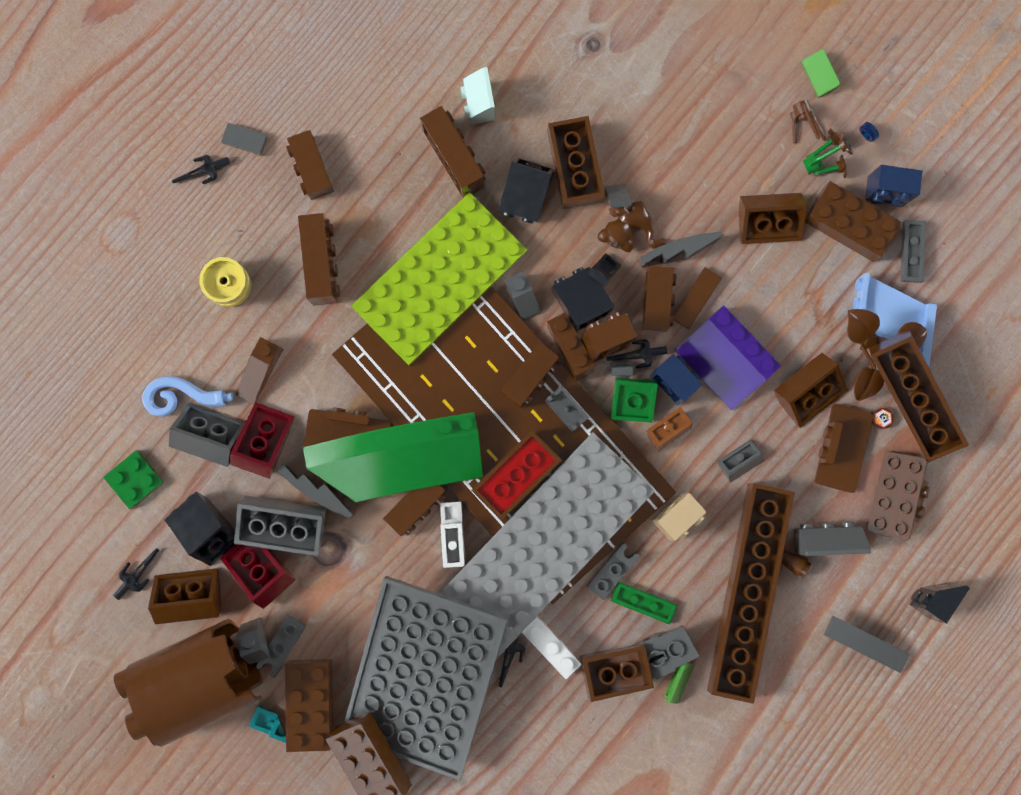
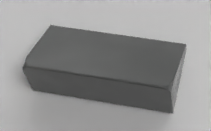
[717,440,764,482]

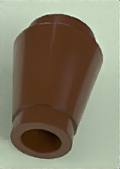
[781,550,811,578]

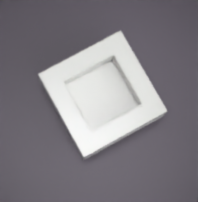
[440,502,463,524]

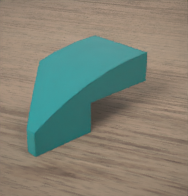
[249,705,286,743]

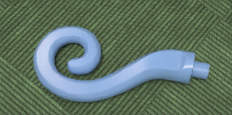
[142,376,233,417]

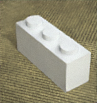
[522,616,581,679]

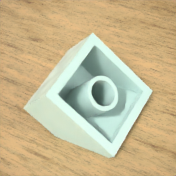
[460,67,495,125]

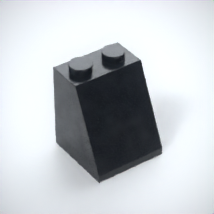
[498,157,555,224]
[552,267,615,332]
[164,491,235,566]

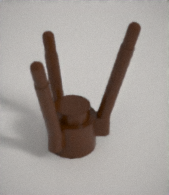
[790,100,826,144]

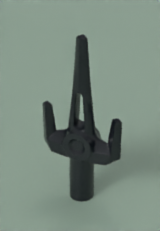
[172,154,231,184]
[606,339,668,369]
[113,548,159,600]
[499,636,526,687]

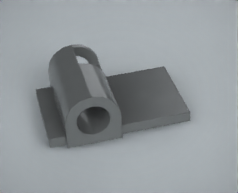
[639,625,700,679]

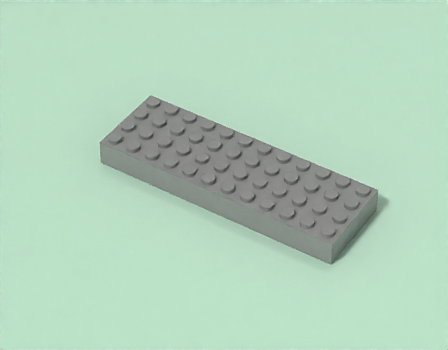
[439,432,655,658]

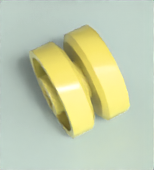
[199,257,252,307]

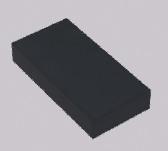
[587,253,621,286]

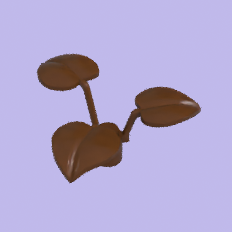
[847,309,927,401]

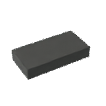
[221,123,268,156]
[604,184,632,208]

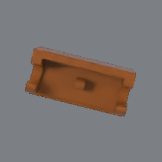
[646,407,693,452]

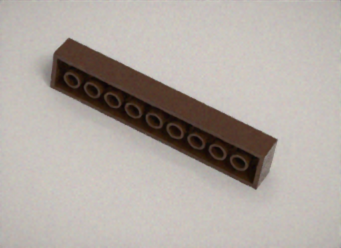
[707,483,795,704]

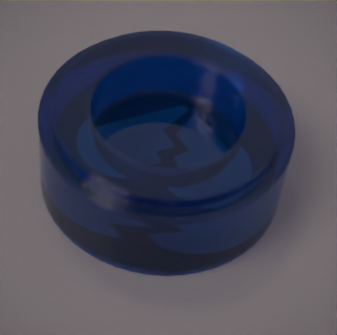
[859,122,879,142]

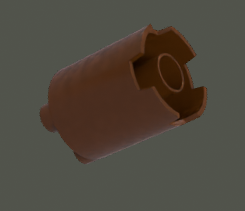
[114,619,263,747]

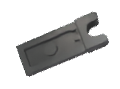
[587,541,640,600]
[256,615,306,678]

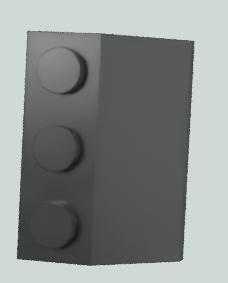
[169,403,245,467]
[794,522,871,556]

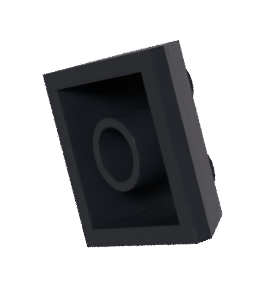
[909,582,970,624]

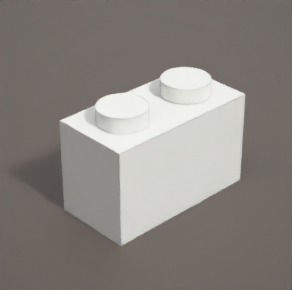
[440,523,466,568]

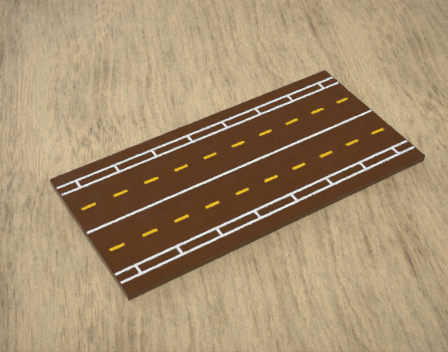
[332,286,677,605]

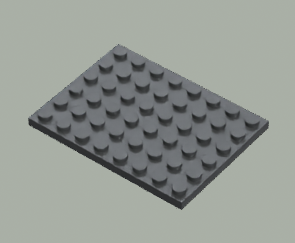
[344,576,509,781]

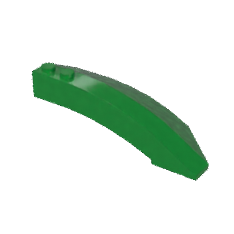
[303,412,483,502]

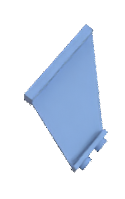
[852,273,937,366]

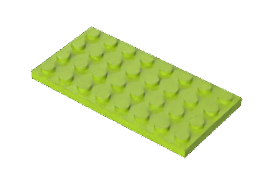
[351,192,527,366]

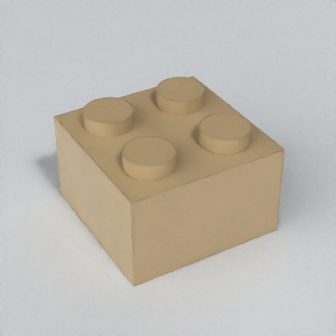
[652,493,706,541]

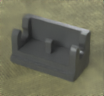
[545,385,589,432]

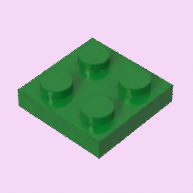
[610,378,658,423]
[103,450,164,509]

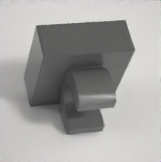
[610,362,633,379]

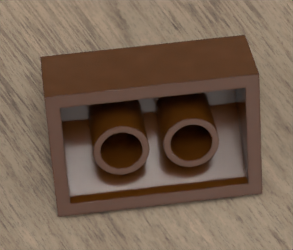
[738,193,807,244]
[774,353,848,428]
[148,568,221,625]

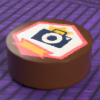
[872,408,894,429]

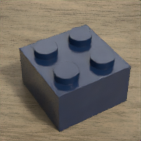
[865,164,923,207]
[649,354,702,405]

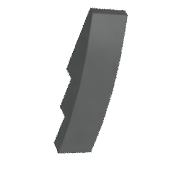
[638,232,723,268]
[277,464,355,518]
[824,616,909,673]

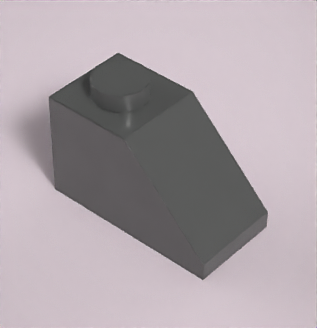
[505,271,541,321]
[237,617,270,665]

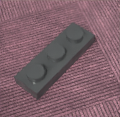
[900,220,926,283]

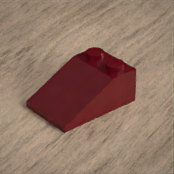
[230,402,294,479]
[220,544,295,609]

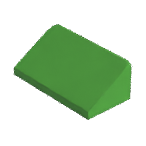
[801,49,840,97]
[664,662,694,704]

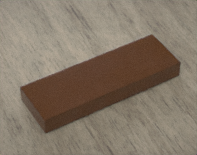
[674,267,722,330]

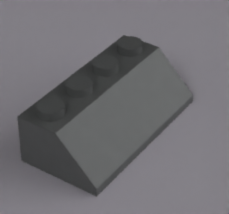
[234,495,327,556]

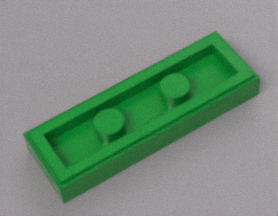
[610,582,677,625]

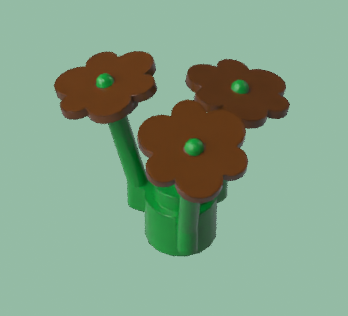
[802,128,853,178]

